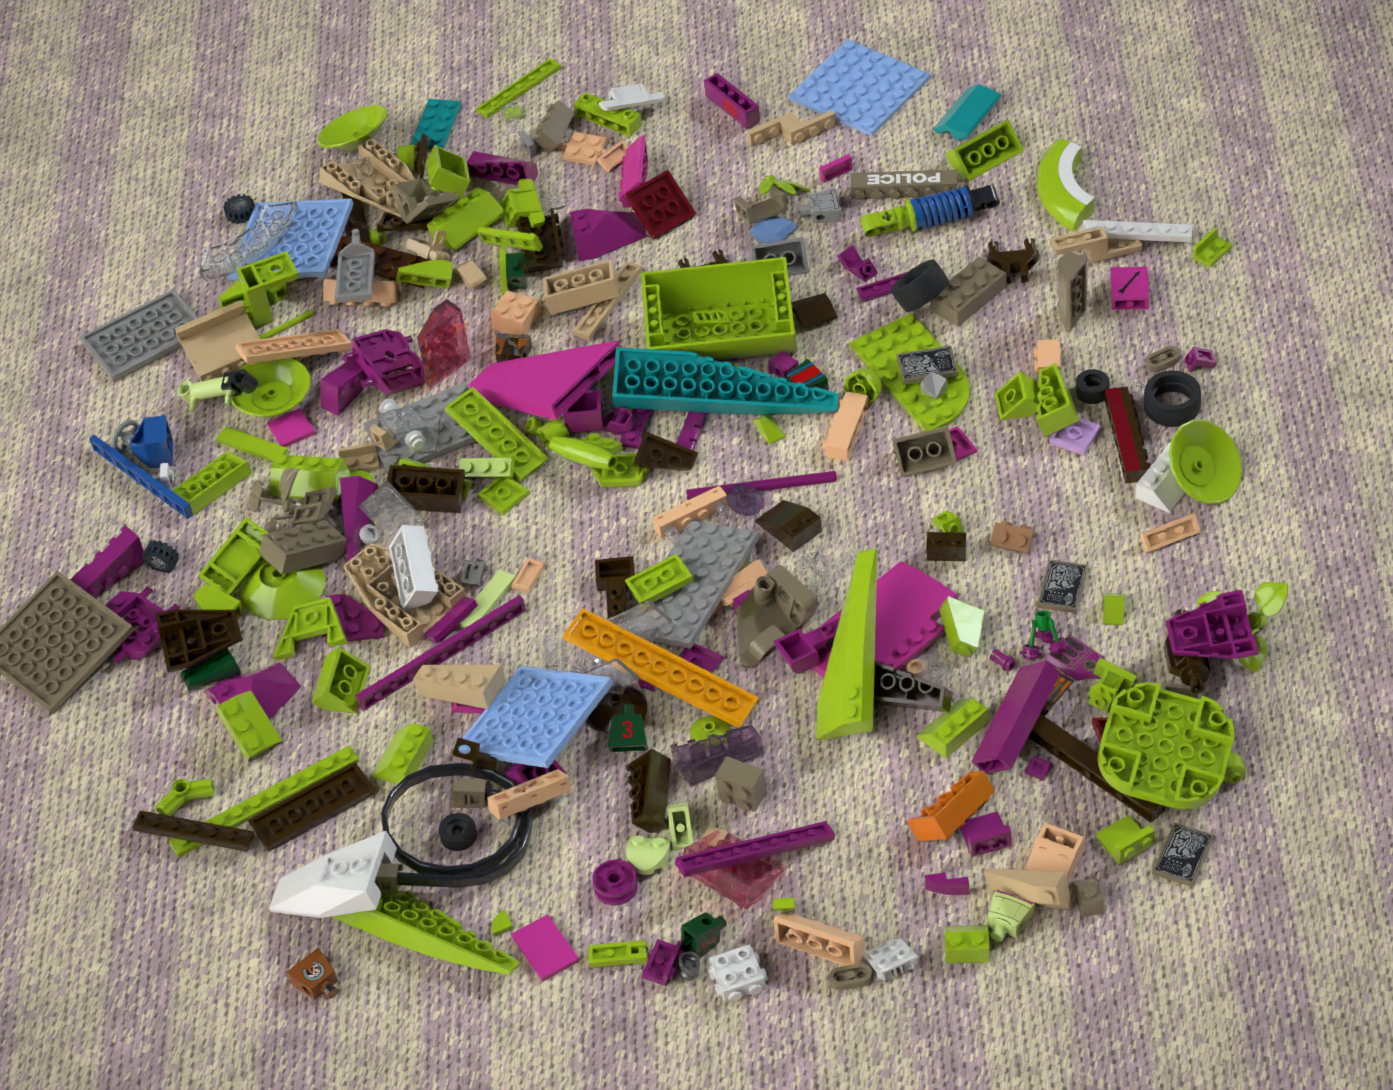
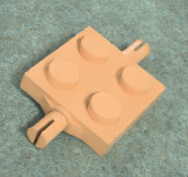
[557,132,608,166]

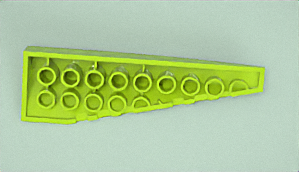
[816,548,877,740]

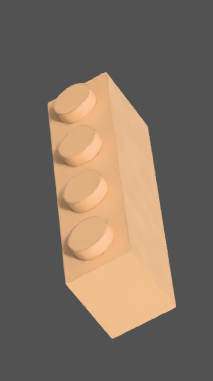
[823,392,868,461]

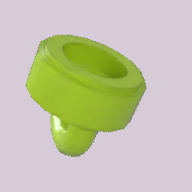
[370,229,387,245]
[525,417,543,436]

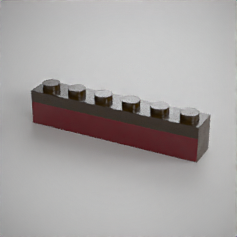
[1105,386,1151,484]

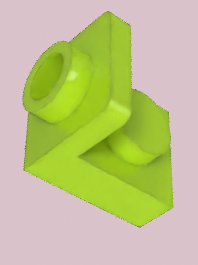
[931,510,963,532]

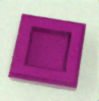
[1025,756,1052,781]

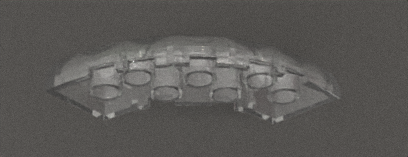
[199,202,298,281]

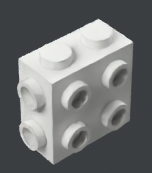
[707,944,768,1002]

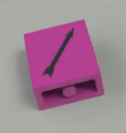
[1110,266,1149,310]

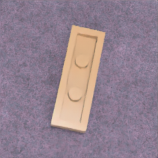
[1139,513,1201,552]

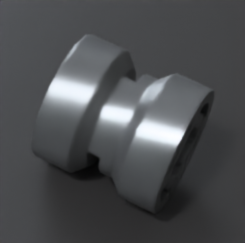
[678,952,700,981]

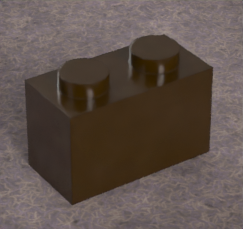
[926,532,967,561]

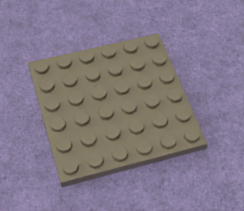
[0,570,135,714]

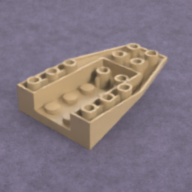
[319,138,416,217]
[343,543,466,648]

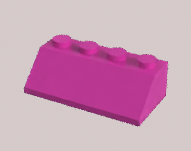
[619,135,648,208]

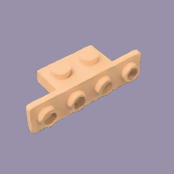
[711,559,768,616]

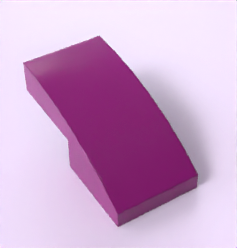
[924,872,970,895]

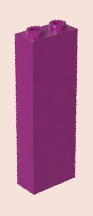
[971,661,1060,774]

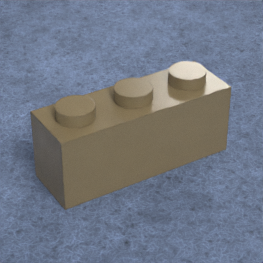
[533,100,575,153]

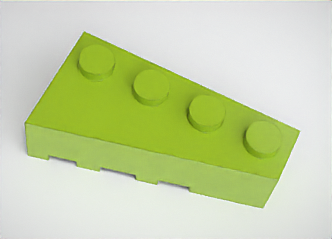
[1036,363,1080,437]

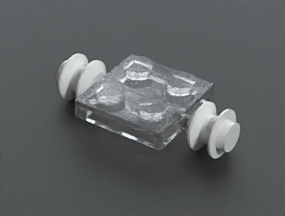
[377,399,428,451]

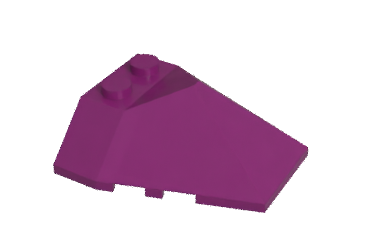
[569,209,646,261]
[1165,590,1258,659]
[203,663,301,720]

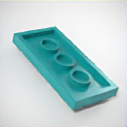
[410,99,462,149]

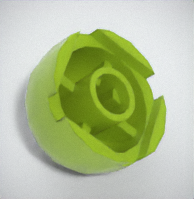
[843,368,882,406]

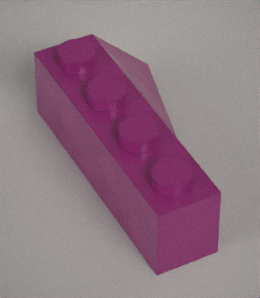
[467,151,538,186]

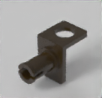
[452,738,498,774]

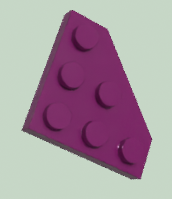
[325,594,384,644]

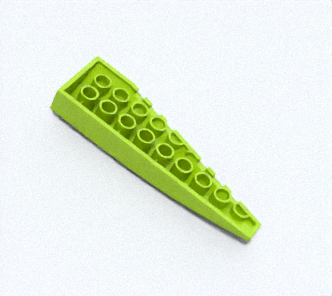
[331,885,520,975]

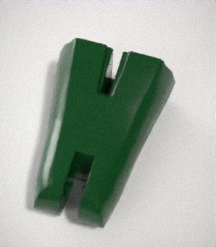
[180,648,241,691]

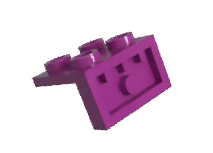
[960,812,1012,857]

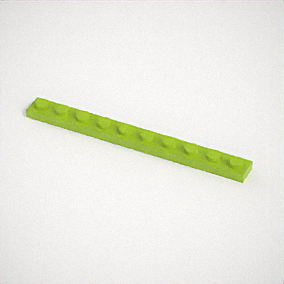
[169,745,360,857]

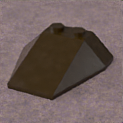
[155,609,243,673]

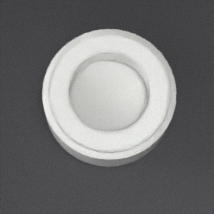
[359,524,379,545]

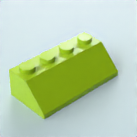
[945,119,1024,181]
[427,187,506,251]
[269,454,350,501]

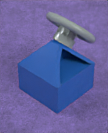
[112,415,173,468]

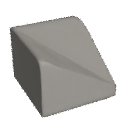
[921,371,947,399]

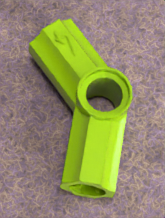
[155,778,215,816]

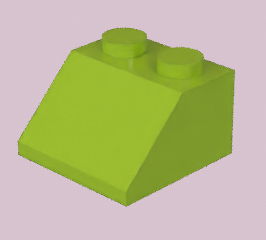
[994,371,1039,420]
[945,925,990,964]

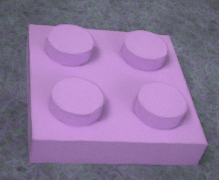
[1050,418,1101,455]

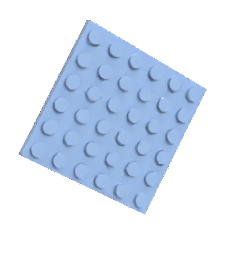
[788,39,931,136]
[226,199,354,280]
[459,666,614,768]

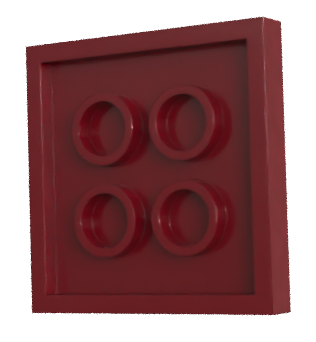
[624,170,697,240]

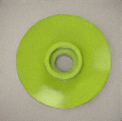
[690,716,730,748]

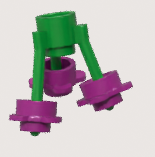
[1019,610,1070,660]

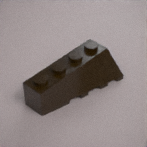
[626,748,671,833]

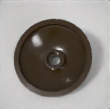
[588,685,647,733]

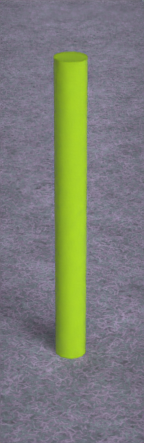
[259,309,314,339]

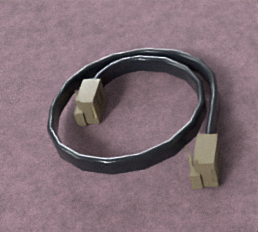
[374,763,532,894]

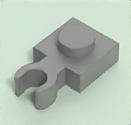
[517,130,538,157]

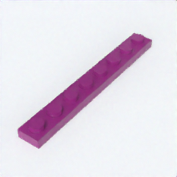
[675,821,835,877]

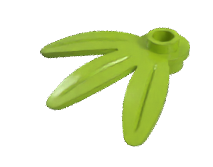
[759,176,811,194]

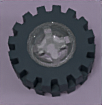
[223,194,255,224]
[142,540,179,574]

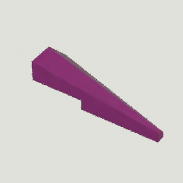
[340,476,379,561]

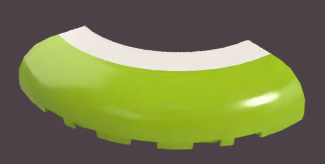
[1036,139,1095,232]

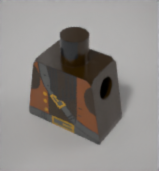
[495,333,532,362]

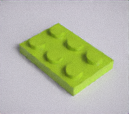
[625,554,694,608]

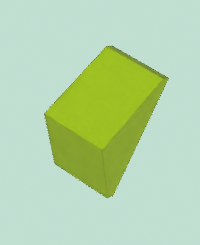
[1103,592,1126,625]

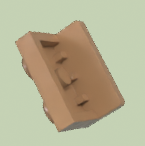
[990,521,1036,554]

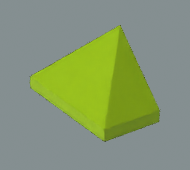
[752,414,786,445]

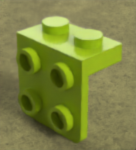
[1096,816,1155,865]

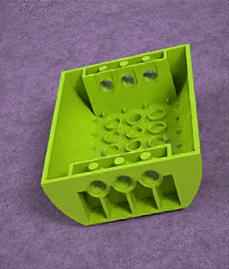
[641,257,796,361]

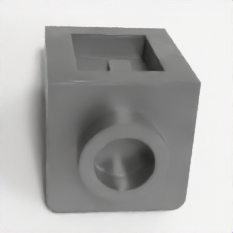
[460,558,488,587]

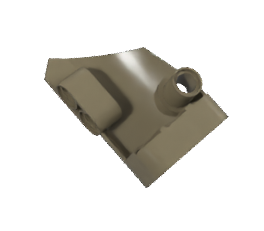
[736,565,818,668]

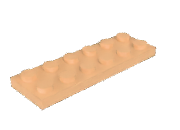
[236,329,351,365]

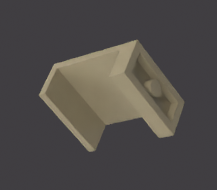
[733,186,789,225]

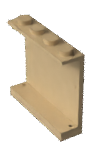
[175,300,260,381]

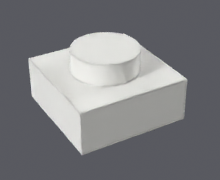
[160,463,174,488]

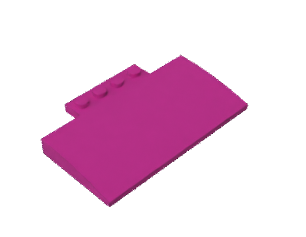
[812,561,958,678]

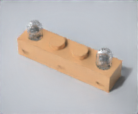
[652,486,729,540]
[487,769,571,826]

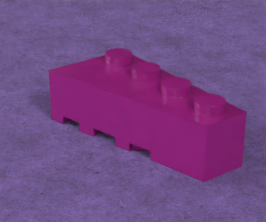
[321,359,369,416]
[70,525,144,599]

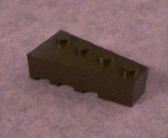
[873,660,953,713]

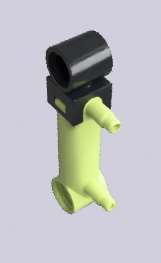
[177,369,258,413]

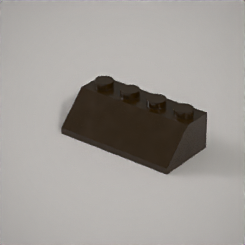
[383,465,465,513]

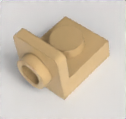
[369,424,400,452]

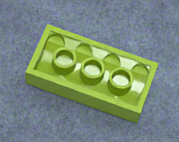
[171,451,252,514]

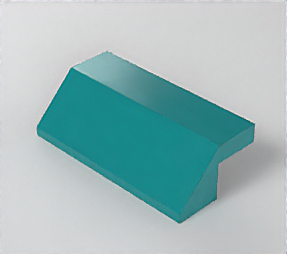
[933,84,1002,140]

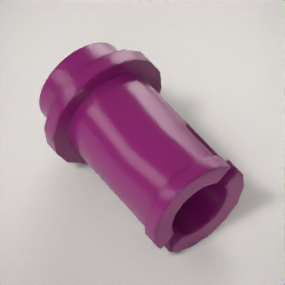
[990,649,1016,671]

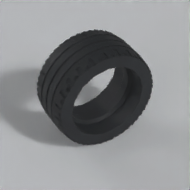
[891,259,949,312]
[1144,370,1201,427]

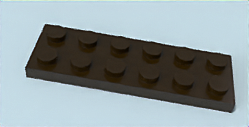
[248,762,376,852]

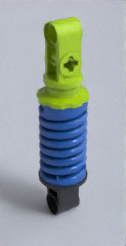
[860,185,1000,237]

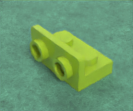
[1192,228,1233,268]

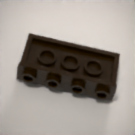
[516,208,566,273]

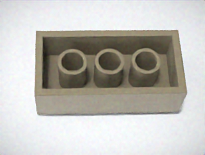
[930,257,1006,327]
[259,520,347,574]

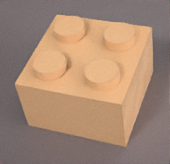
[490,291,541,335]

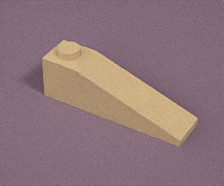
[984,869,1073,910]

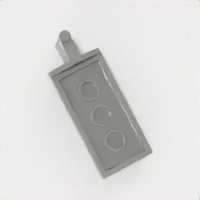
[335,229,375,303]

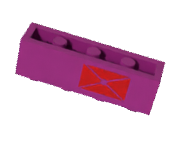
[704,73,760,129]

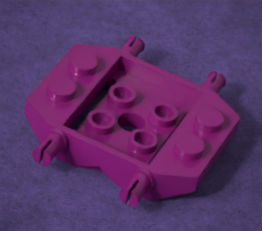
[342,329,432,395]
[105,586,180,664]

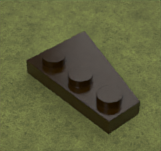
[377,212,435,232]
[632,431,698,471]

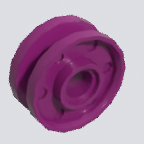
[592,859,638,906]

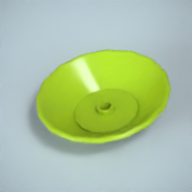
[316,105,388,152]
[231,359,311,417]
[1169,420,1242,505]
[239,559,326,620]

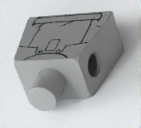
[799,188,842,223]

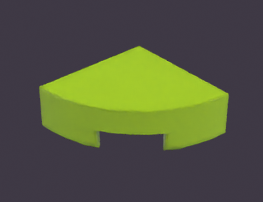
[492,910,513,937]

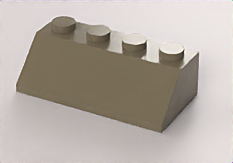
[1057,251,1087,333]

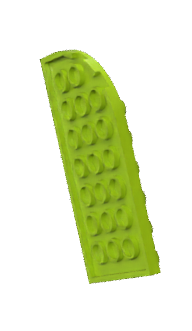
[849,313,970,431]

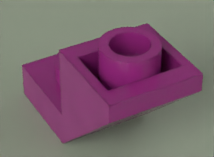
[837,245,878,282]

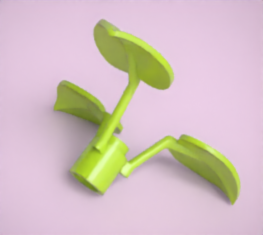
[1197,582,1288,672]

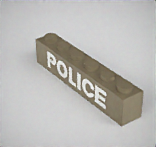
[851,169,957,200]

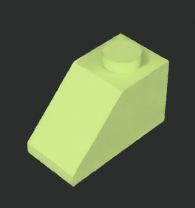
[667,802,694,850]

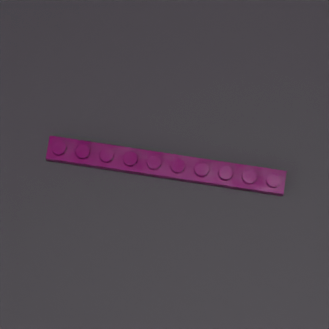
[356,595,526,711]

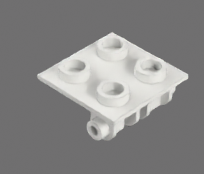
[863,939,918,982]

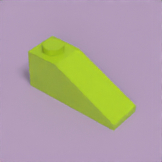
[396,259,453,289]

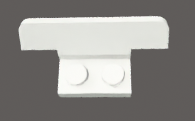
[599,84,665,111]

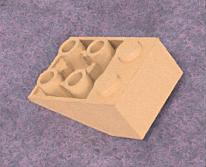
[1025,823,1084,883]

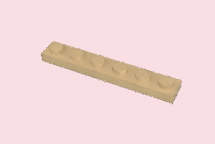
[573,261,642,341]

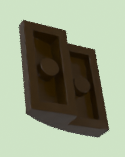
[791,293,837,328]

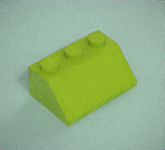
[311,647,371,713]
[216,691,282,761]
[916,698,988,758]
[371,723,433,784]

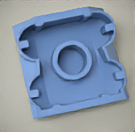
[749,216,798,243]

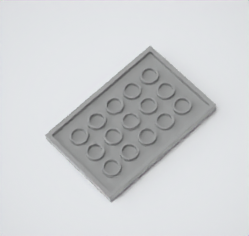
[80,289,198,382]
[363,382,476,474]

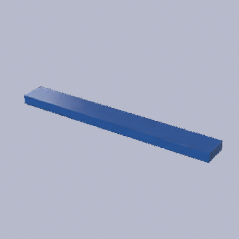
[89,435,193,519]

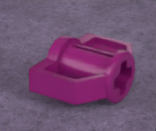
[602,407,636,435]

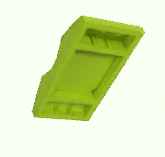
[198,517,268,596]

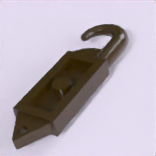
[413,133,428,179]

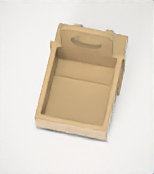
[405,230,450,261]

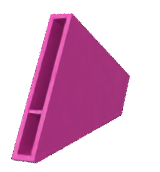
[468,341,621,420]

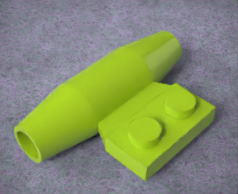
[550,433,622,470]

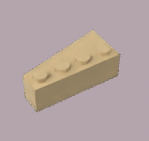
[413,664,506,709]

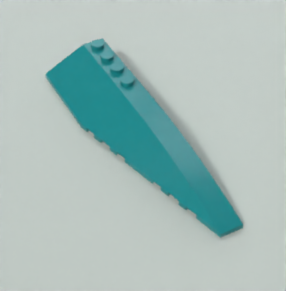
[612,347,838,414]

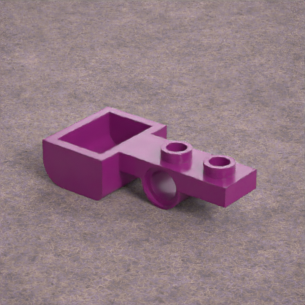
[774,618,840,674]

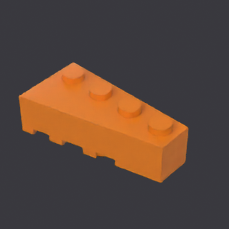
[907,770,995,841]

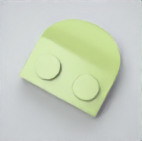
[626,835,671,875]

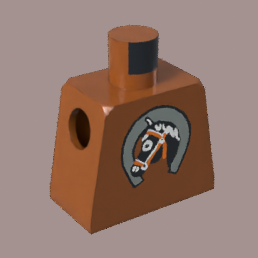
[286,948,338,1000]

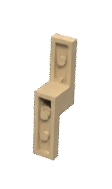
[747,110,836,146]
[1050,226,1142,263]

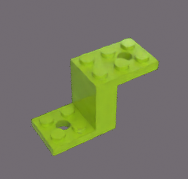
[211,251,299,328]

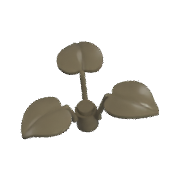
[250,469,303,533]

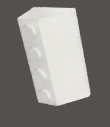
[1136,442,1186,513]
[389,525,438,612]

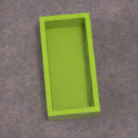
[426,145,470,199]

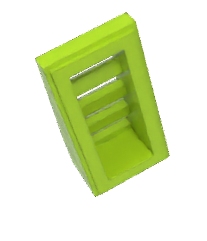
[692,310,732,328]

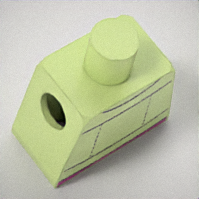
[988,889,1035,942]

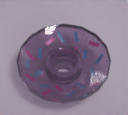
[726,484,764,516]

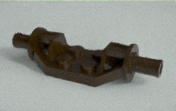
[1164,609,1211,694]

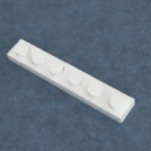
[1082,220,1192,242]

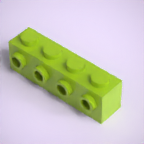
[573,92,642,137]

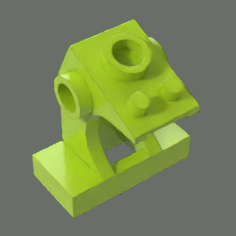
[1087,658,1137,712]

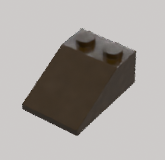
[755,500,822,552]

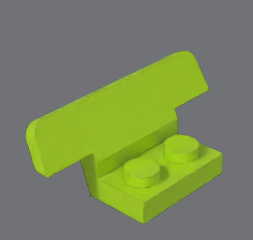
[500,179,545,228]

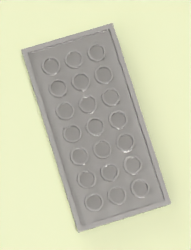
[622,520,760,649]

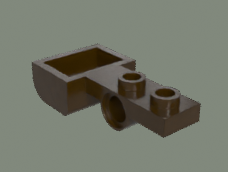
[595,556,635,623]

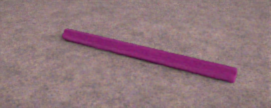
[686,471,837,500]

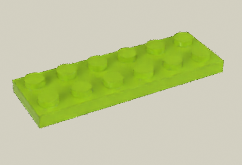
[445,387,549,482]

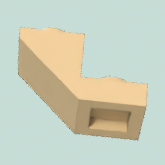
[453,260,487,289]

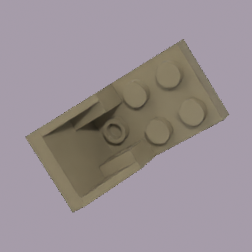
[391,178,458,223]

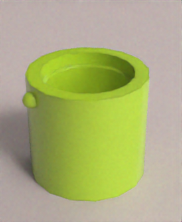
[537,418,569,450]

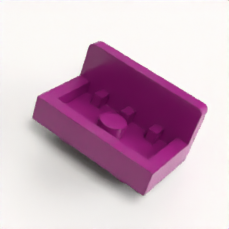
[642,939,684,986]

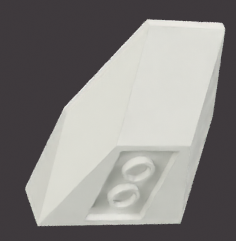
[269,831,397,918]

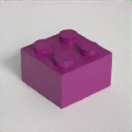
[563,389,603,433]

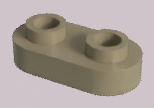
[1146,346,1181,372]
[829,963,872,990]

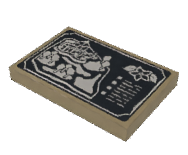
[896,346,958,385]
[1037,559,1088,614]
[1152,822,1214,887]

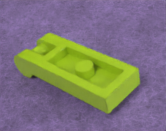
[588,940,649,968]

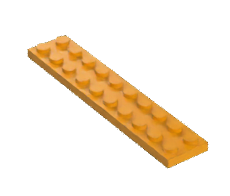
[562,608,759,729]

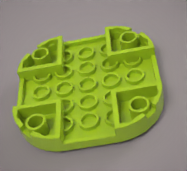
[1098,682,1235,809]

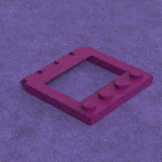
[620,408,708,451]

